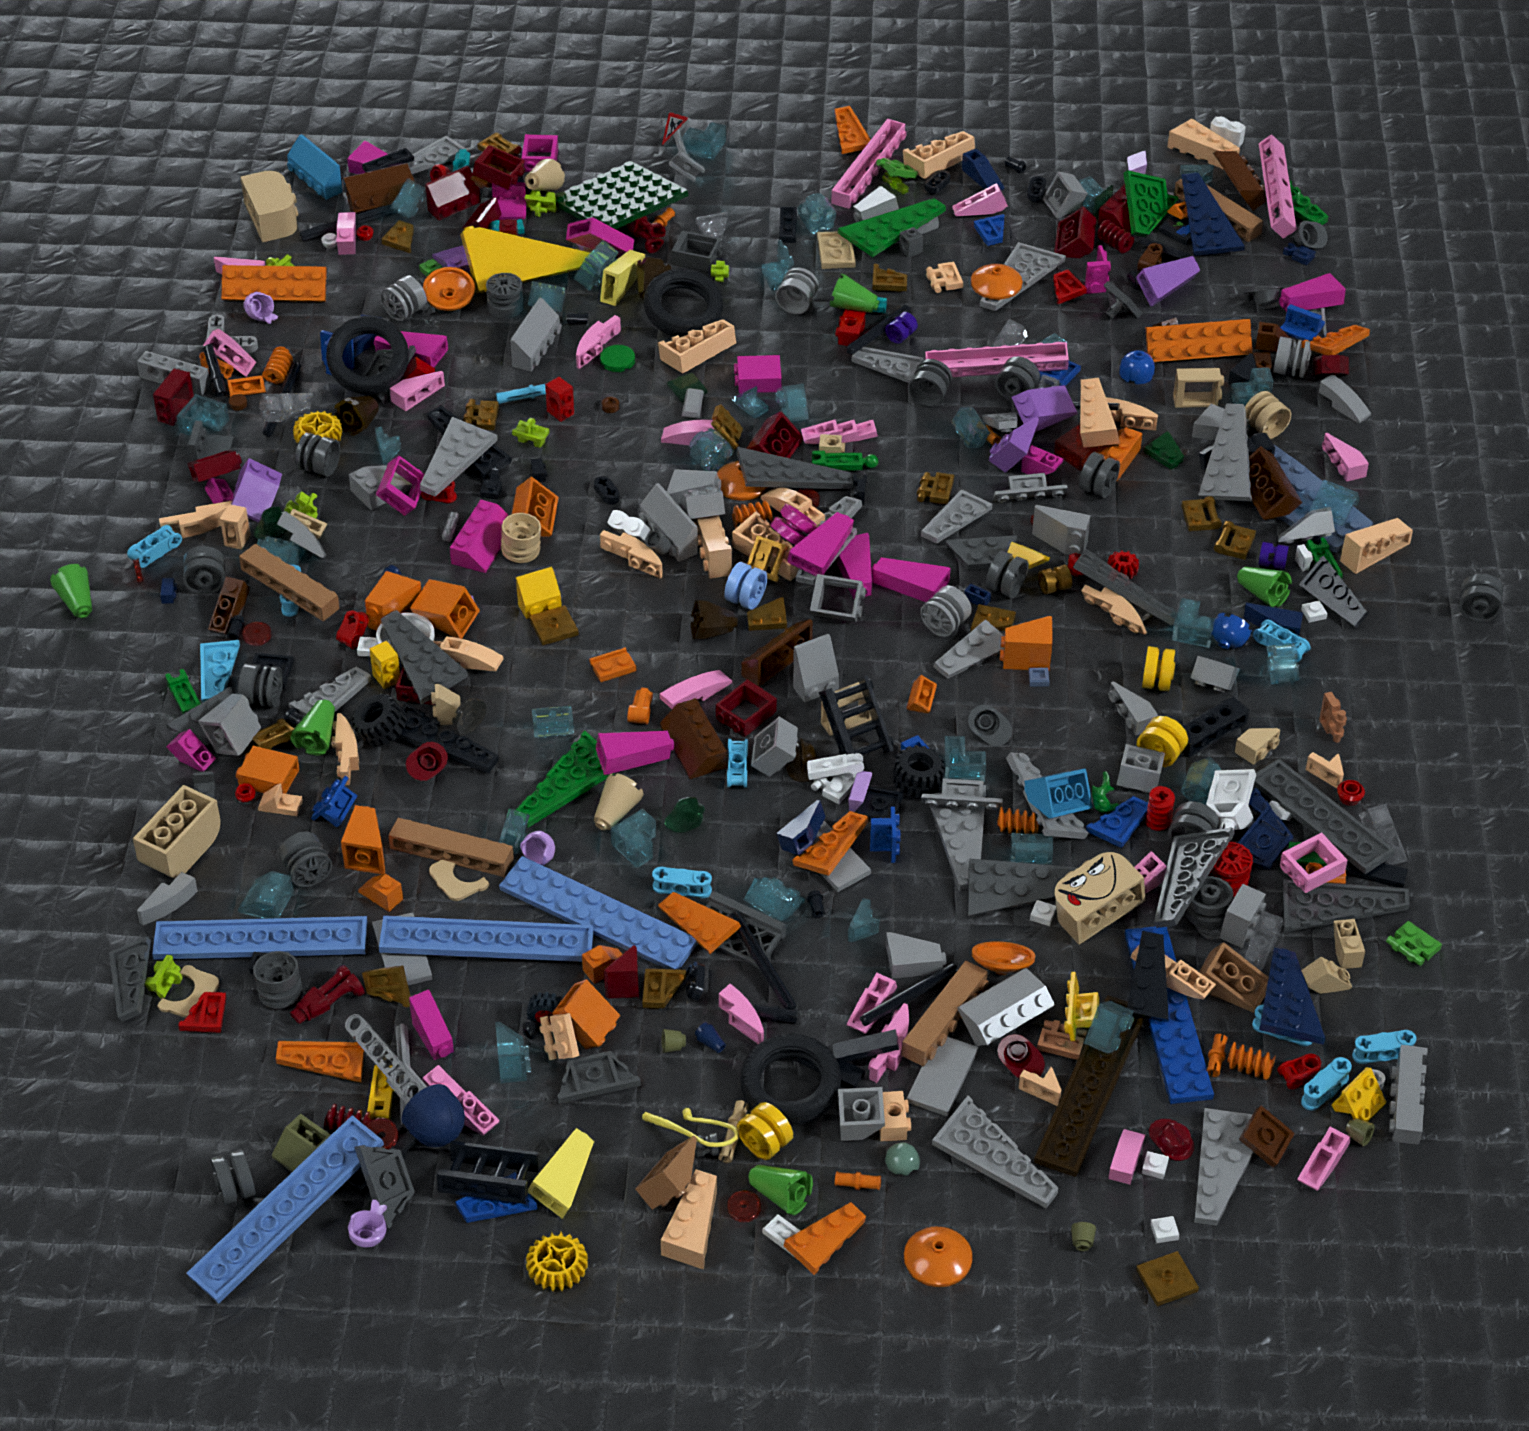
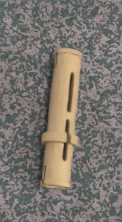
[718,1100,749,1163]

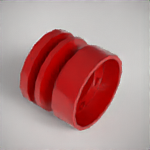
[1208,842,1253,897]

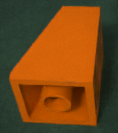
[365,571,421,631]
[410,579,480,639]
[999,616,1052,671]
[341,805,386,874]

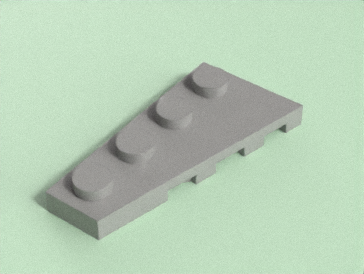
[933,619,1004,679]

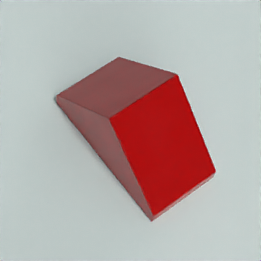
[400,356,435,381]

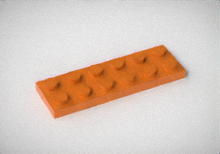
[221,265,327,302]
[1145,319,1252,362]

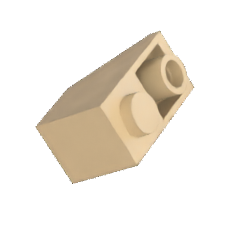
[431,684,462,725]
[1235,728,1280,765]
[1333,919,1365,969]
[1302,957,1352,994]

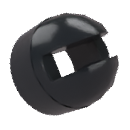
[523,1021,540,1039]

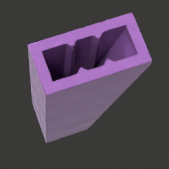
[1136,256,1200,307]

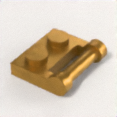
[477,132,522,155]
[1181,496,1222,531]
[1213,521,1256,560]
[747,535,789,582]
[250,718,294,749]

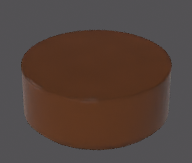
[229,394,247,411]
[601,397,619,413]

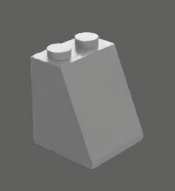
[198,694,261,756]

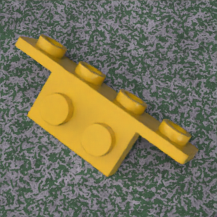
[1064,972,1099,1041]

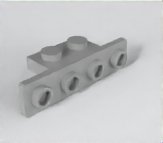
[993,473,1068,503]
[921,778,1003,810]

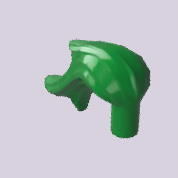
[1092,771,1119,814]

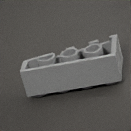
[1389,1045,1428,1145]

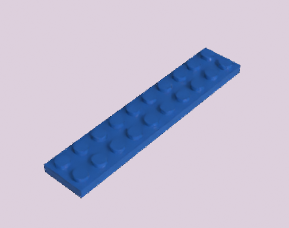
[1124,926,1214,1104]

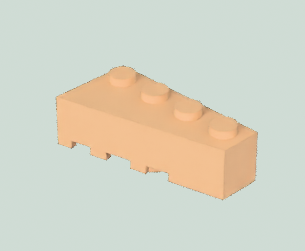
[1167,119,1240,169]
[903,131,975,179]
[658,319,736,374]
[1080,378,1120,448]
[732,511,799,581]
[694,515,732,579]
[1340,518,1413,574]
[661,1169,717,1270]

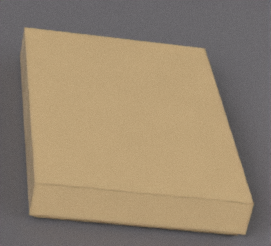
[817,231,856,269]

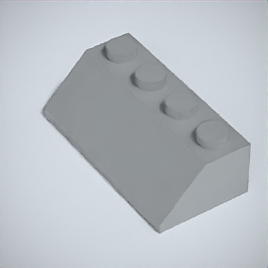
[510,298,562,372]
[639,483,698,562]
[957,968,1055,1046]

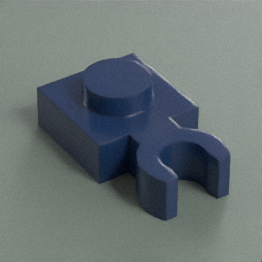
[1283,242,1316,266]

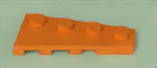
[835,106,871,154]
[1302,325,1370,355]
[792,811,869,876]
[658,892,741,954]
[276,1041,365,1083]
[784,1202,866,1275]

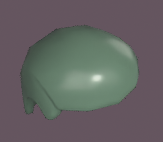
[885,1143,920,1176]

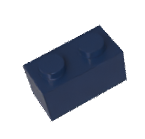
[160,578,177,604]
[964,584,991,606]

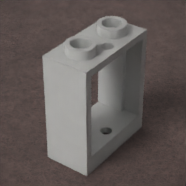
[810,574,866,623]

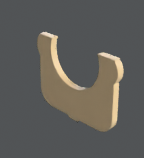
[429,860,489,901]
[157,965,219,1018]

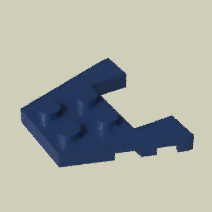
[1229,788,1294,870]

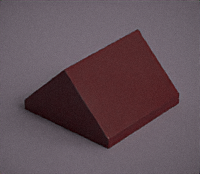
[462,197,502,230]
[604,945,639,999]

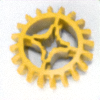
[293,411,342,443]
[526,1232,588,1292]

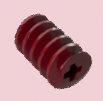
[1097,219,1135,253]
[324,1104,374,1132]

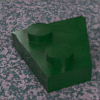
[1144,431,1184,470]

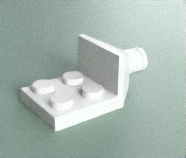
[1206,769,1256,839]

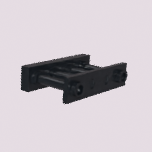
[819,675,894,755]
[437,1141,539,1204]

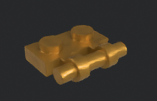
[463,399,499,431]
[711,404,743,449]
[917,472,954,504]

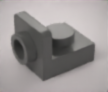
[193,771,215,799]

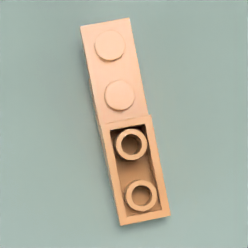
[1106,397,1158,431]
[761,487,825,525]
[159,501,232,538]
[600,530,662,579]
[1081,585,1147,635]
[433,636,504,671]
[332,713,359,785]
[1130,946,1216,1000]

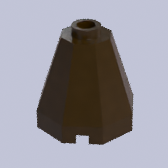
[636,257,672,300]
[334,396,379,436]
[690,600,738,639]

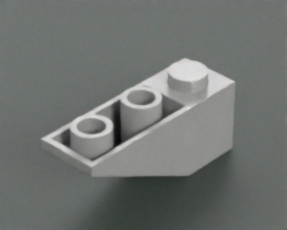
[1278,507,1335,544]
[1108,681,1158,736]

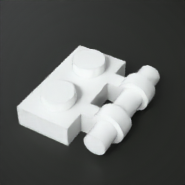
[811,772,857,804]

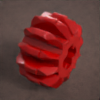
[1107,550,1139,580]

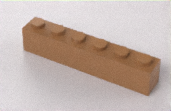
[1174,179,1263,242]
[239,544,339,621]
[389,818,514,877]
[901,961,989,1067]

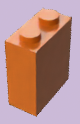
[236,746,300,794]
[552,979,621,1049]

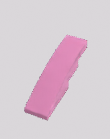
[801,419,878,444]
[660,670,732,709]

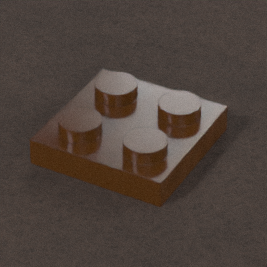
[1239,1105,1295,1168]

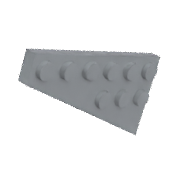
[1006,752,1089,839]
[930,785,986,891]
[1194,1108,1254,1226]

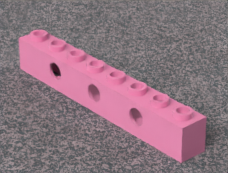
[831,119,907,209]
[1258,134,1297,239]
[925,342,1069,377]

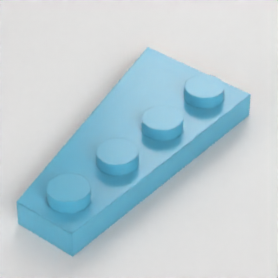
[200,640,240,703]

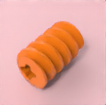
[262,346,293,384]
[732,500,773,529]
[997,807,1039,837]
[1227,1042,1276,1080]

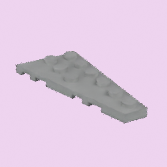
[980,242,1066,311]
[1198,404,1252,501]
[420,417,497,497]
[932,1096,1059,1208]

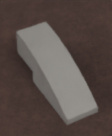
[1319,374,1371,424]
[277,511,327,558]
[137,872,198,925]

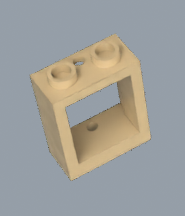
[1173,368,1224,408]
[821,682,872,736]

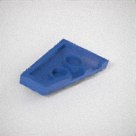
[1086,796,1148,848]
[456,1172,537,1223]

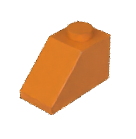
[358,874,403,912]
[582,945,622,984]

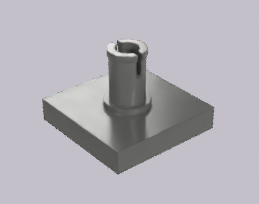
[1103,281,1143,319]

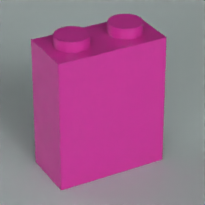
[734,355,781,393]

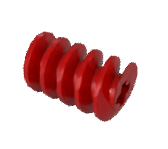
[1146,786,1175,831]

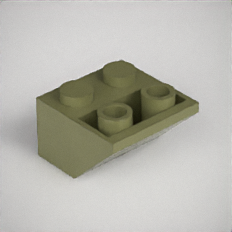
[272,1114,331,1172]

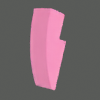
[661,420,716,446]
[846,973,897,1034]
[719,984,764,1044]
[1297,1127,1350,1191]
[1109,1129,1145,1185]

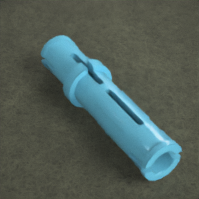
[496,383,547,404]

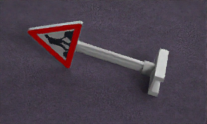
[662,112,705,182]

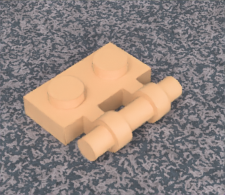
[926,262,963,293]
[540,1013,579,1060]

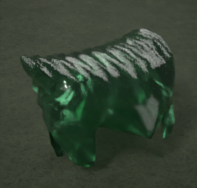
[254,506,287,541]
[665,797,705,833]

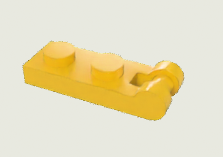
[367,1065,394,1121]

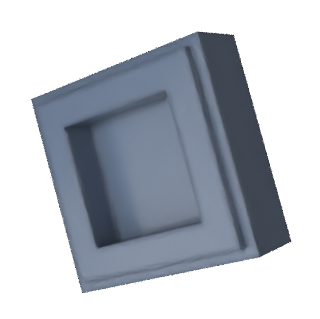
[1028,668,1050,687]

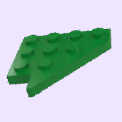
[1123,170,1179,237]

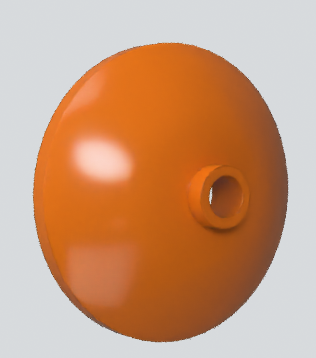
[971,263,1023,300]
[423,267,475,311]
[717,461,768,501]
[972,941,1035,975]
[904,1226,972,1287]

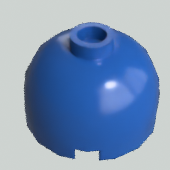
[1119,350,1155,384]
[1212,613,1252,649]

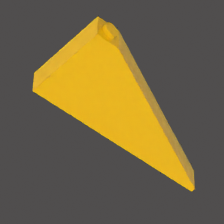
[460,226,610,294]

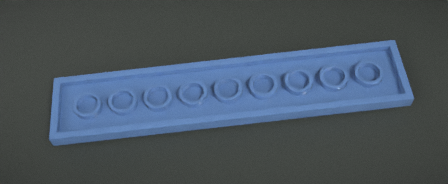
[499,856,698,970]
[152,916,368,960]
[379,916,594,962]
[186,1115,384,1304]

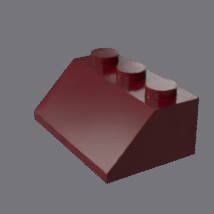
[425,166,481,221]
[1098,184,1131,233]
[1054,206,1096,259]
[746,411,803,458]

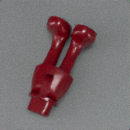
[624,216,666,253]
[290,965,365,1024]

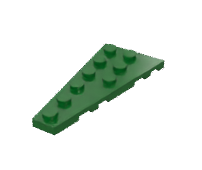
[838,198,946,257]
[515,730,617,828]

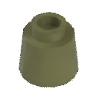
[661,1029,686,1053]
[1346,1119,1375,1146]
[1071,1222,1096,1251]

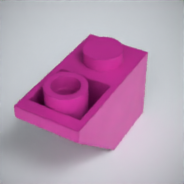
[1021,445,1063,475]
[166,729,216,772]

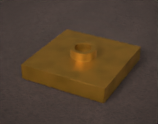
[529,605,579,645]
[1136,1251,1199,1306]

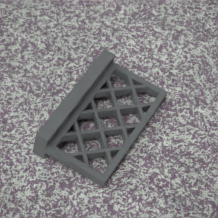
[706,891,787,969]

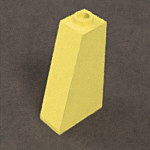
[600,250,645,306]
[528,1128,594,1219]

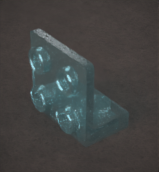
[761,240,794,291]
[1309,480,1360,526]

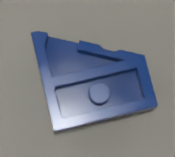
[974,214,1005,246]

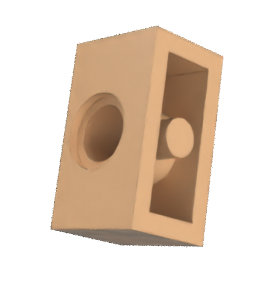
[220,504,251,550]
[879,1091,911,1142]

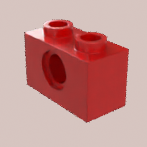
[835,309,866,346]
[545,377,574,422]

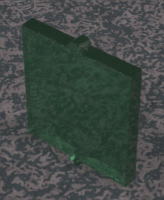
[1093,185,1114,221]
[667,373,708,402]

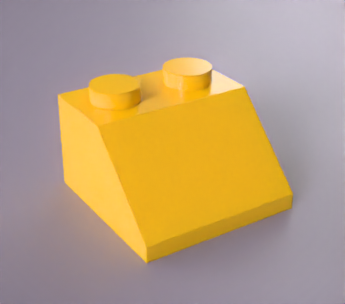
[516,567,562,619]

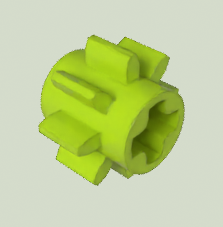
[711,260,729,282]

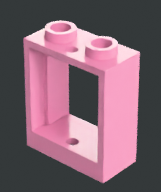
[1280,833,1348,893]

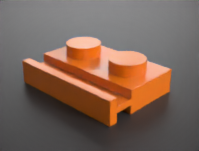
[590,647,636,683]

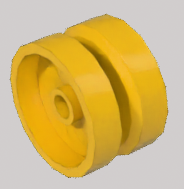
[1142,646,1176,692]
[1136,716,1188,767]
[737,1102,793,1160]

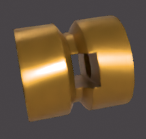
[1038,565,1072,595]

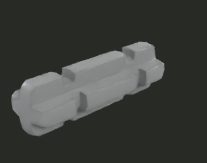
[442,512,459,542]

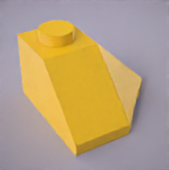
[1008,542,1050,570]

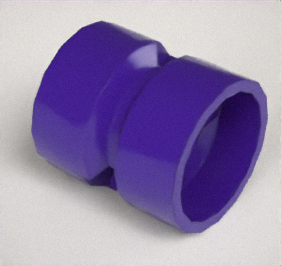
[885,312,918,344]
[1258,542,1289,570]

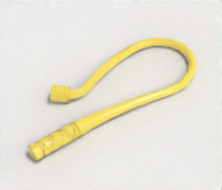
[642,1108,739,1147]

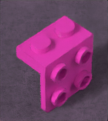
[492,182,526,220]
[1085,245,1111,294]

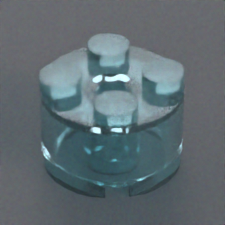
[798,193,836,234]
[528,281,566,312]
[689,428,733,471]
[1267,643,1299,684]

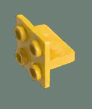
[1331,1067,1386,1122]

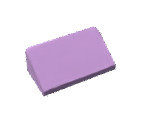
[1127,151,1147,174]
[848,771,872,812]

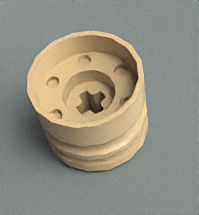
[1245,391,1292,439]
[501,513,541,563]

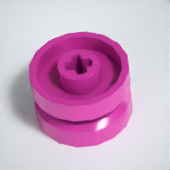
[770,503,819,545]

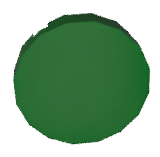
[600,345,635,372]

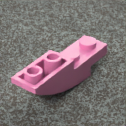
[576,315,621,369]
[868,1003,909,1083]
[422,1065,500,1135]

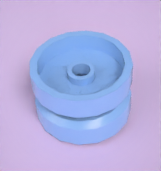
[725,562,767,610]

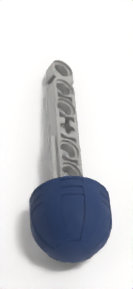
[345,1014,465,1147]

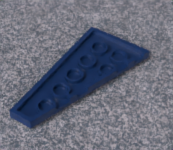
[1181,172,1245,256]
[1259,947,1325,1045]

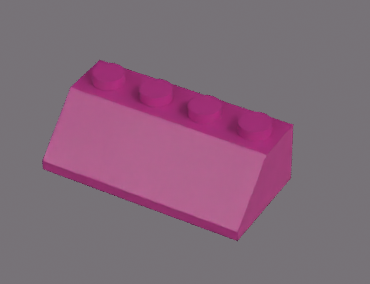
[450,499,509,573]

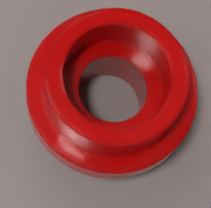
[356,225,374,241]
[235,783,256,802]

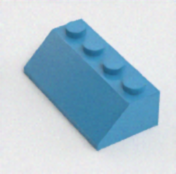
[287,134,343,200]
[1024,768,1093,818]

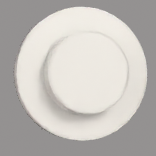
[321,233,337,248]

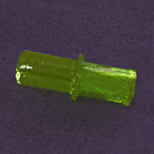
[882,172,909,195]

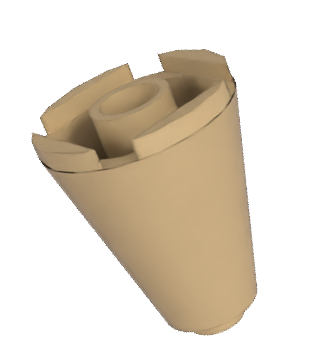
[525,159,565,192]
[594,773,644,831]

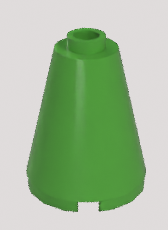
[829,274,880,313]
[50,564,92,618]
[1237,566,1292,608]
[290,699,335,756]
[748,1165,813,1215]

